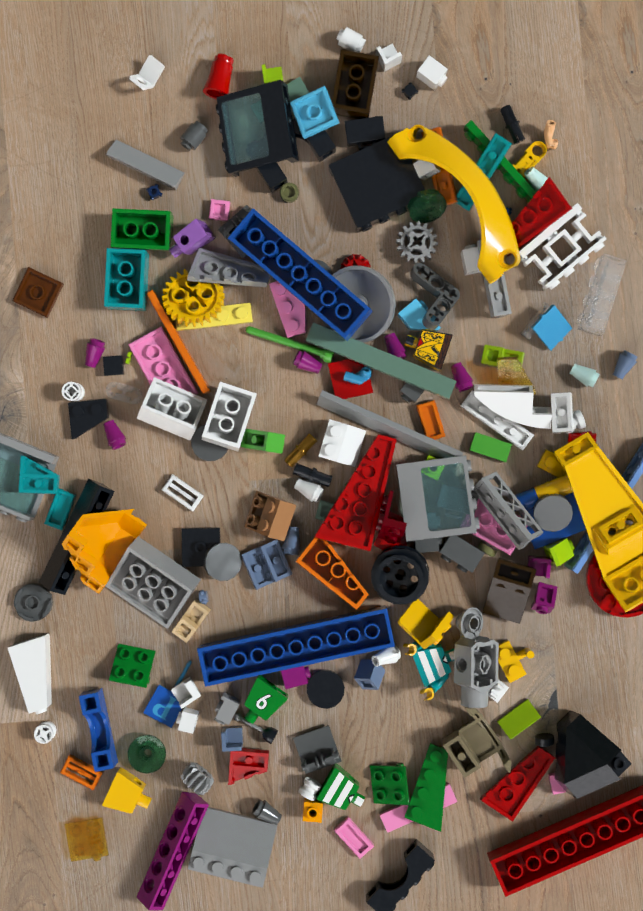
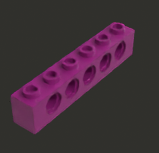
[136,792,209,910]

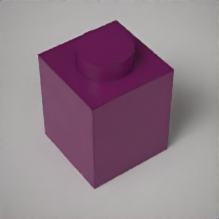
[281,666,311,689]

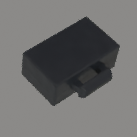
[345,116,385,151]

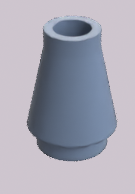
[612,350,638,380]
[282,527,301,555]

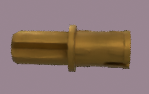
[284,433,318,467]

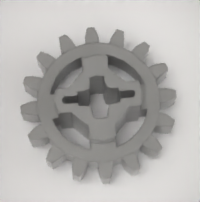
[396,221,438,264]

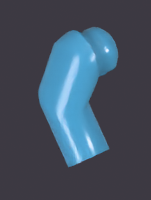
[343,367,372,385]

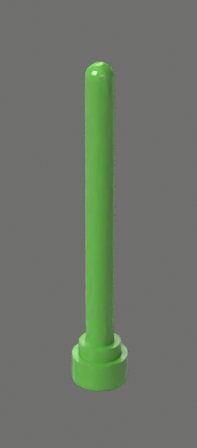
[246,326,334,363]

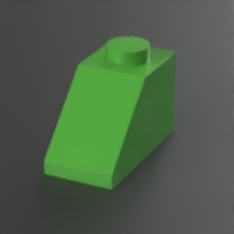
[240,429,285,454]

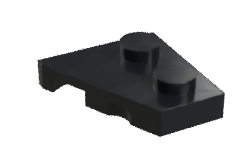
[68,399,109,439]

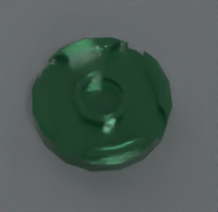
[408,189,447,223]

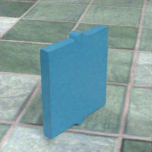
[531,304,572,351]

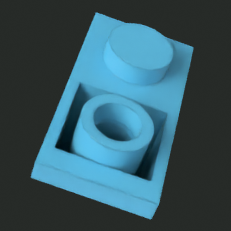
[397,299,441,332]

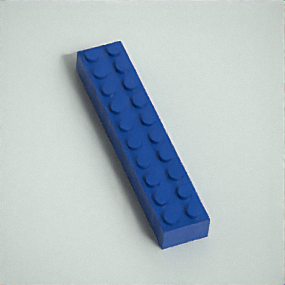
[197,605,395,687]

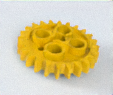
[162,269,225,327]

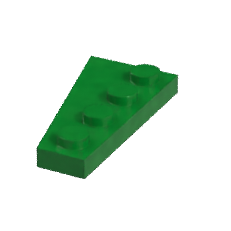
[405,743,448,832]

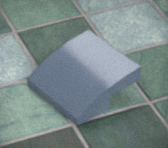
[241,539,292,590]

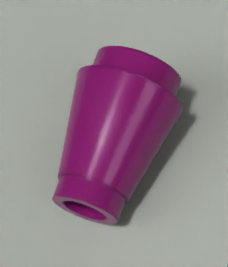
[384,333,407,359]
[85,338,106,368]
[293,351,322,374]
[451,362,473,392]
[103,420,126,450]

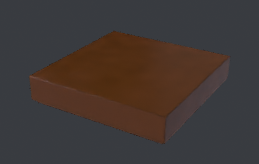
[12,267,64,318]

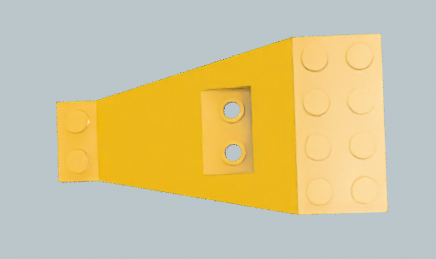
[554,432,643,613]

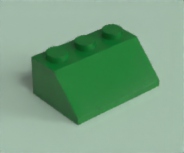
[110,208,174,251]

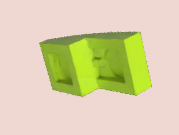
[481,345,525,372]

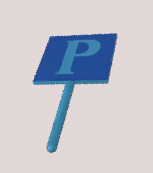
[143,660,192,728]

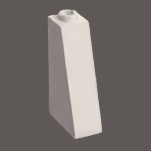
[8,633,52,714]

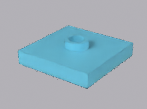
[290,86,340,139]

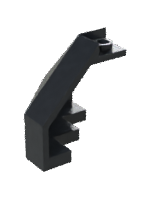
[555,710,631,799]

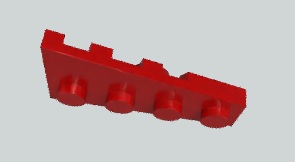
[507,177,573,256]

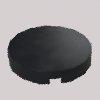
[307,669,345,709]

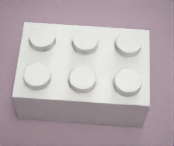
[202,382,257,452]

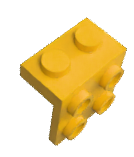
[398,599,455,650]

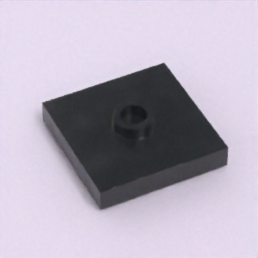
[182,528,221,567]

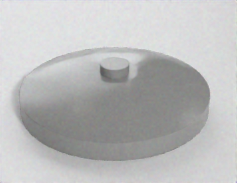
[323,266,396,343]

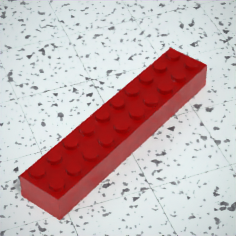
[487,785,643,897]

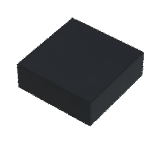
[103,355,124,376]

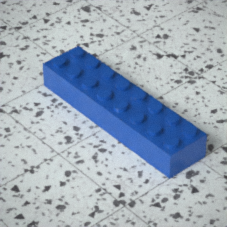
[228,208,373,341]

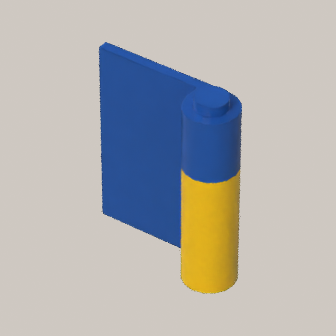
[514,474,586,549]

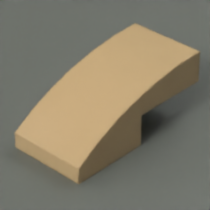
[172,599,211,643]

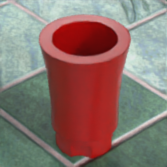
[203,54,234,99]

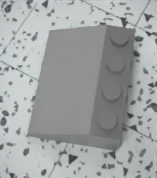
[105,536,201,629]
[188,807,278,888]

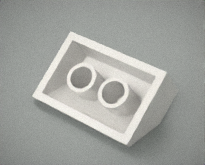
[137,377,207,440]

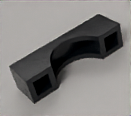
[366,839,435,911]

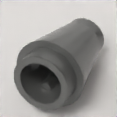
[252,800,282,825]

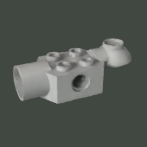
[454,607,499,708]

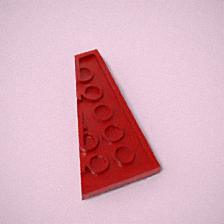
[314,434,397,551]

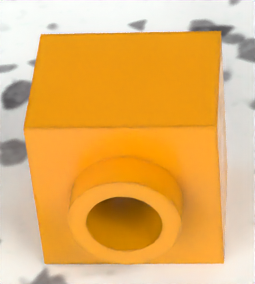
[302,797,323,823]

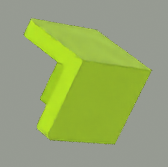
[262,64,283,84]

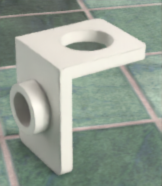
[129,55,165,90]

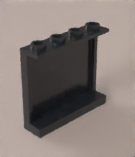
[329,134,428,232]

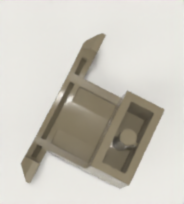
[443,707,512,778]

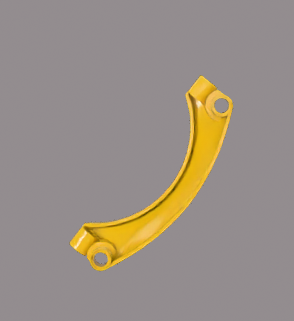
[387,125,521,284]

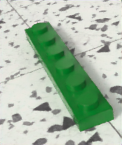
[463,120,536,203]

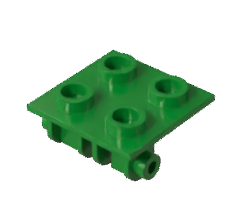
[109,644,156,688]
[370,763,410,805]

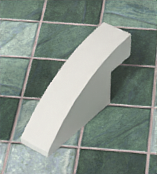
[474,384,552,429]

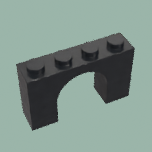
[246,118,336,193]

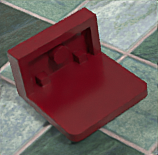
[376,490,407,544]

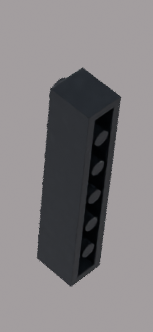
[39,478,115,595]

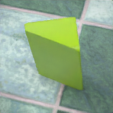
[497,699,541,739]

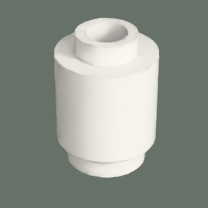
[336,27,366,53]

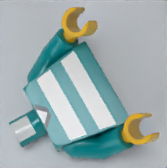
[403,641,454,701]

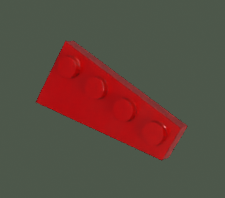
[480,746,555,822]

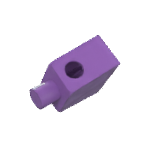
[169,219,216,258]

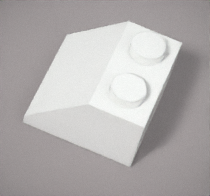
[319,419,366,467]

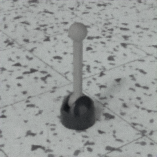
[234,713,278,744]

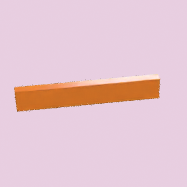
[147,290,211,395]

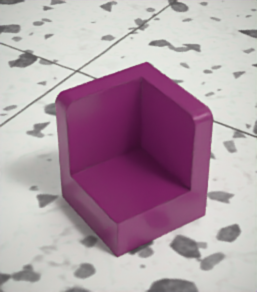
[528,555,551,579]

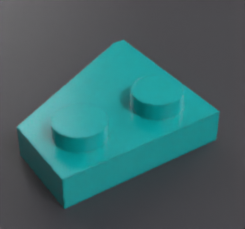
[19,456,60,494]

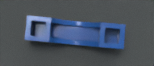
[79,688,118,772]

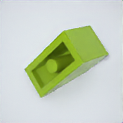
[543,538,575,567]

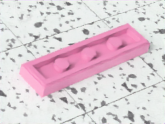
[379,783,457,833]

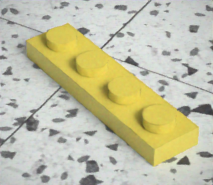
[175,303,253,331]

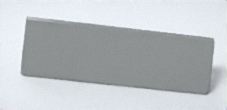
[106,140,185,190]

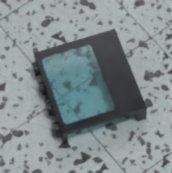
[216,80,299,177]

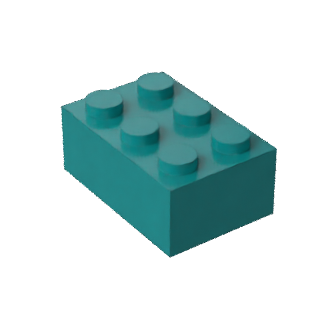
[104,248,149,311]

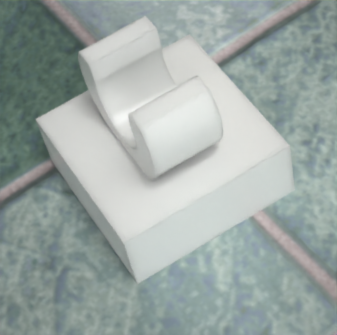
[488,679,509,703]

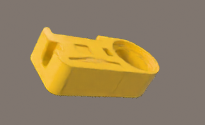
[513,141,547,178]

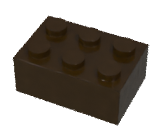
[332,50,379,119]

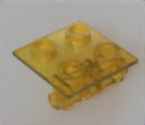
[65,818,109,862]

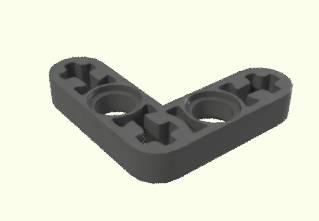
[410,263,460,330]

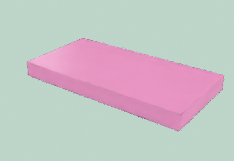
[128,326,199,395]

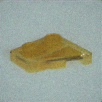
[497,357,536,395]

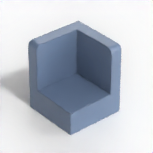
[354,659,385,690]
[221,726,243,752]

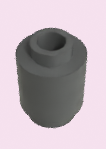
[180,121,208,151]

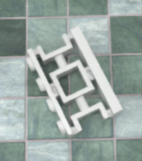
[519,203,607,291]

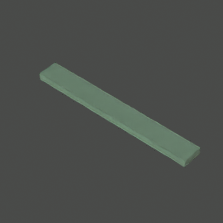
[306,322,457,400]

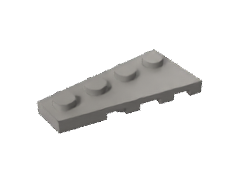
[187,248,271,288]

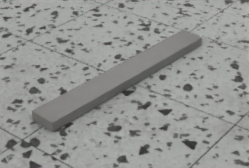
[316,390,463,467]

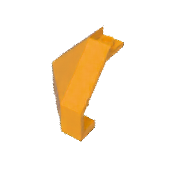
[62,509,147,594]

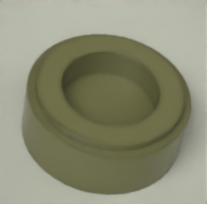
[280,182,299,203]
[478,541,497,557]

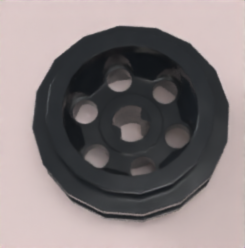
[371,545,429,605]

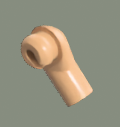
[543,120,558,150]

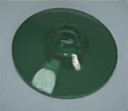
[128,735,166,774]

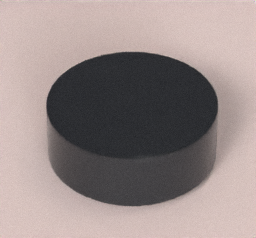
[535,733,555,747]

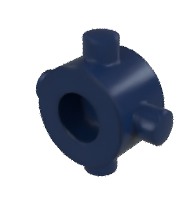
[146,184,163,201]

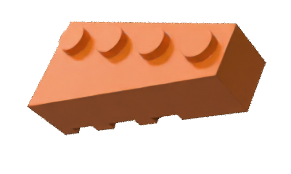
[295,538,369,610]

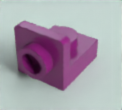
[531,582,558,614]

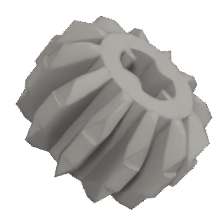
[181,762,214,795]

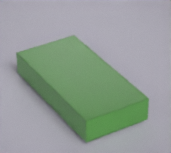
[469,432,512,462]

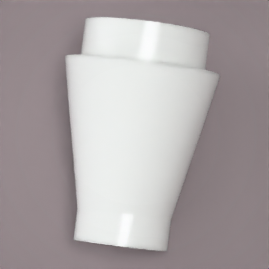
[294,478,324,503]
[372,645,401,667]

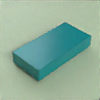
[44,488,77,531]

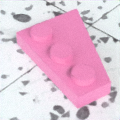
[269,281,307,338]

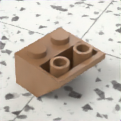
[244,491,296,541]

